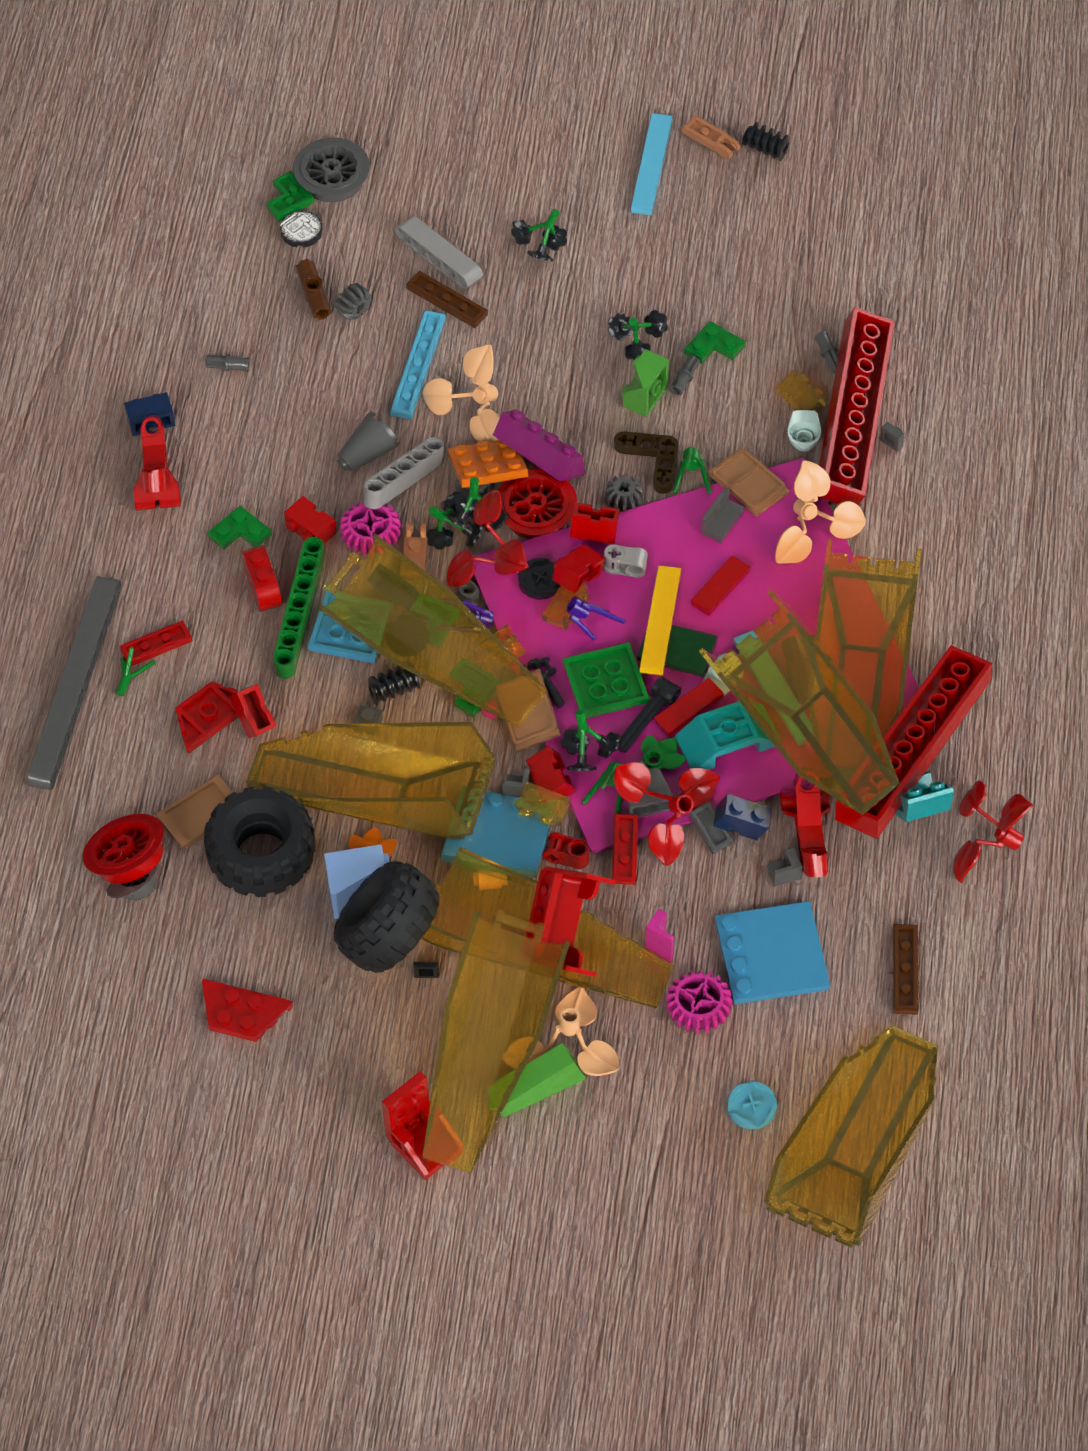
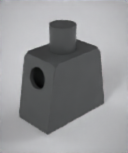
[627,761,673,818]

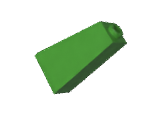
[486,1043,586,1117]

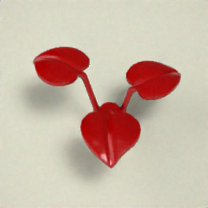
[446,489,529,587]
[614,762,721,866]
[953,780,1034,883]

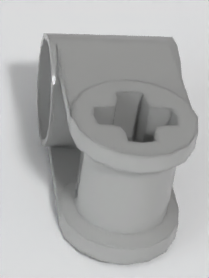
[603,545,648,578]

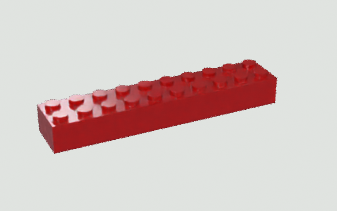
[818,307,895,505]
[835,645,992,839]

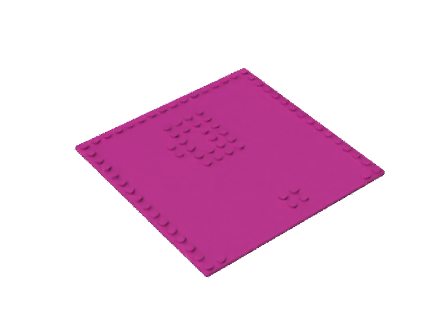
[472,458,919,853]

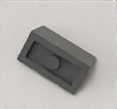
[701,488,744,543]

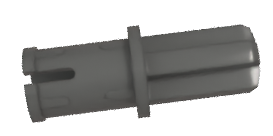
[814,331,838,373]
[205,354,250,372]
[670,355,700,395]

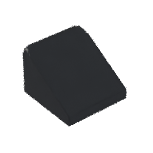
[413,961,439,978]

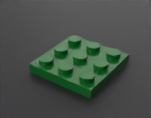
[562,642,649,719]

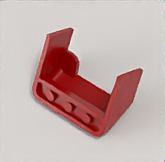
[522,866,617,977]

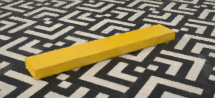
[640,566,681,675]

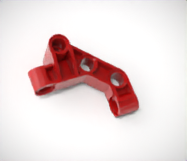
[133,415,181,511]
[780,768,830,877]

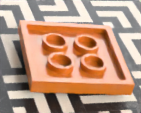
[448,439,528,488]

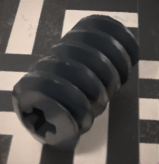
[742,121,789,161]
[368,663,420,705]

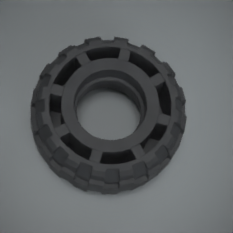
[204,786,315,897]
[333,861,439,973]

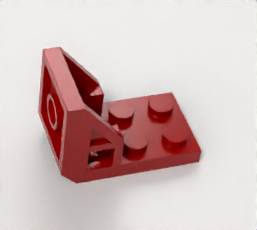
[382,1071,463,1180]

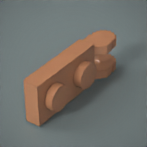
[682,115,741,160]
[402,522,428,579]

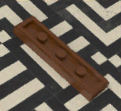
[406,271,488,328]
[893,924,918,1015]

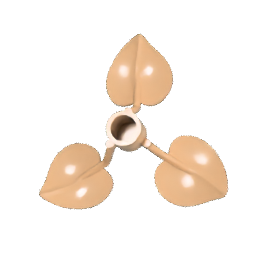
[423,345,500,442]
[775,460,866,564]
[504,986,620,1076]

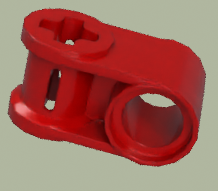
[542,832,590,869]

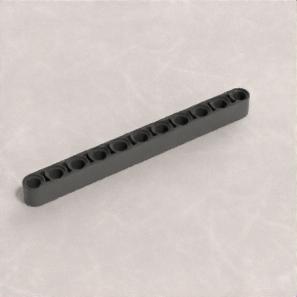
[27,576,121,790]

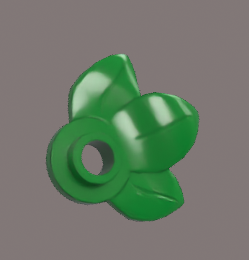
[641,735,686,770]

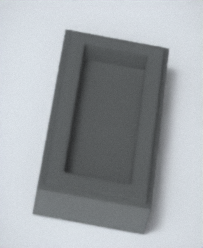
[688,802,734,855]

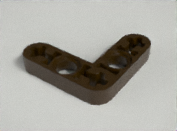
[614,431,678,494]

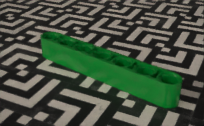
[273,537,325,679]

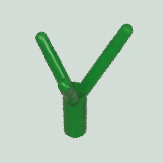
[115,647,156,696]

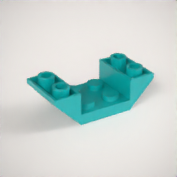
[675,701,781,770]
[895,771,954,822]

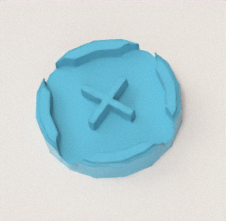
[727,1081,777,1130]

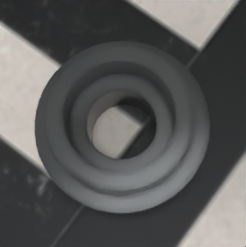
[457,581,479,602]

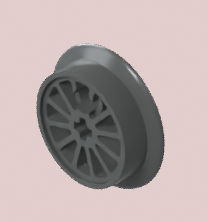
[293,138,370,202]

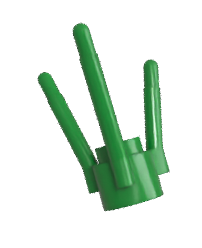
[673,447,711,494]
[582,762,622,814]

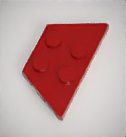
[175,681,239,754]
[202,979,293,1042]

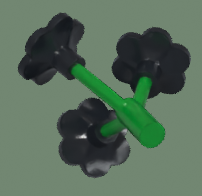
[511,209,567,262]
[608,310,668,360]
[447,477,508,532]
[427,494,483,550]
[560,709,621,771]

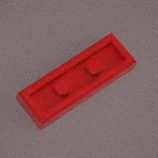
[691,556,750,616]
[119,620,193,666]
[654,678,724,737]
[612,813,638,885]

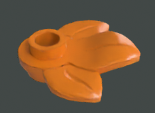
[349,827,397,857]

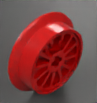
[498,469,577,539]
[82,814,164,884]

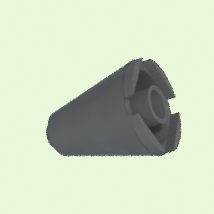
[337,411,399,471]

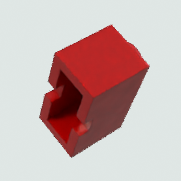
[284,496,337,545]
[570,502,620,544]
[552,544,605,593]
[229,684,277,739]
[526,746,576,804]

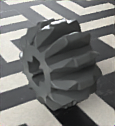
[335,283,372,321]
[605,474,643,511]

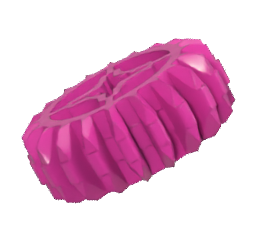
[340,501,401,557]
[666,969,732,1034]

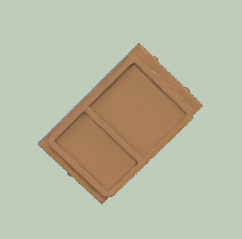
[707,448,790,517]
[496,669,561,752]
[155,775,233,849]

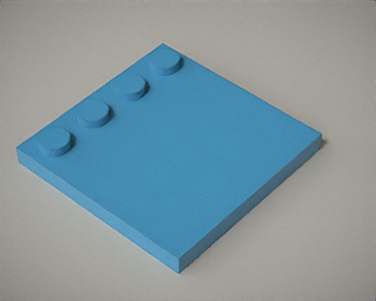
[441,787,556,878]
[715,901,830,1005]

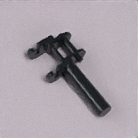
[521,657,565,708]

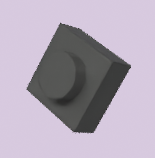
[880,421,905,452]
[353,705,383,734]

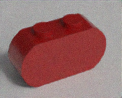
[241,545,282,612]

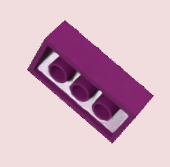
[493,409,585,482]

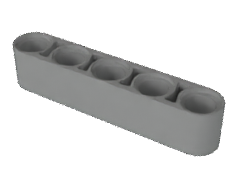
[395,215,483,290]
[363,437,444,509]

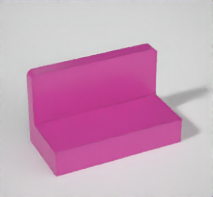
[646,909,674,963]

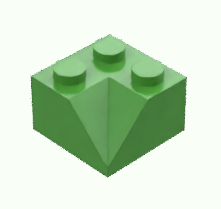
[622,349,669,417]

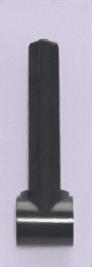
[618,676,681,753]

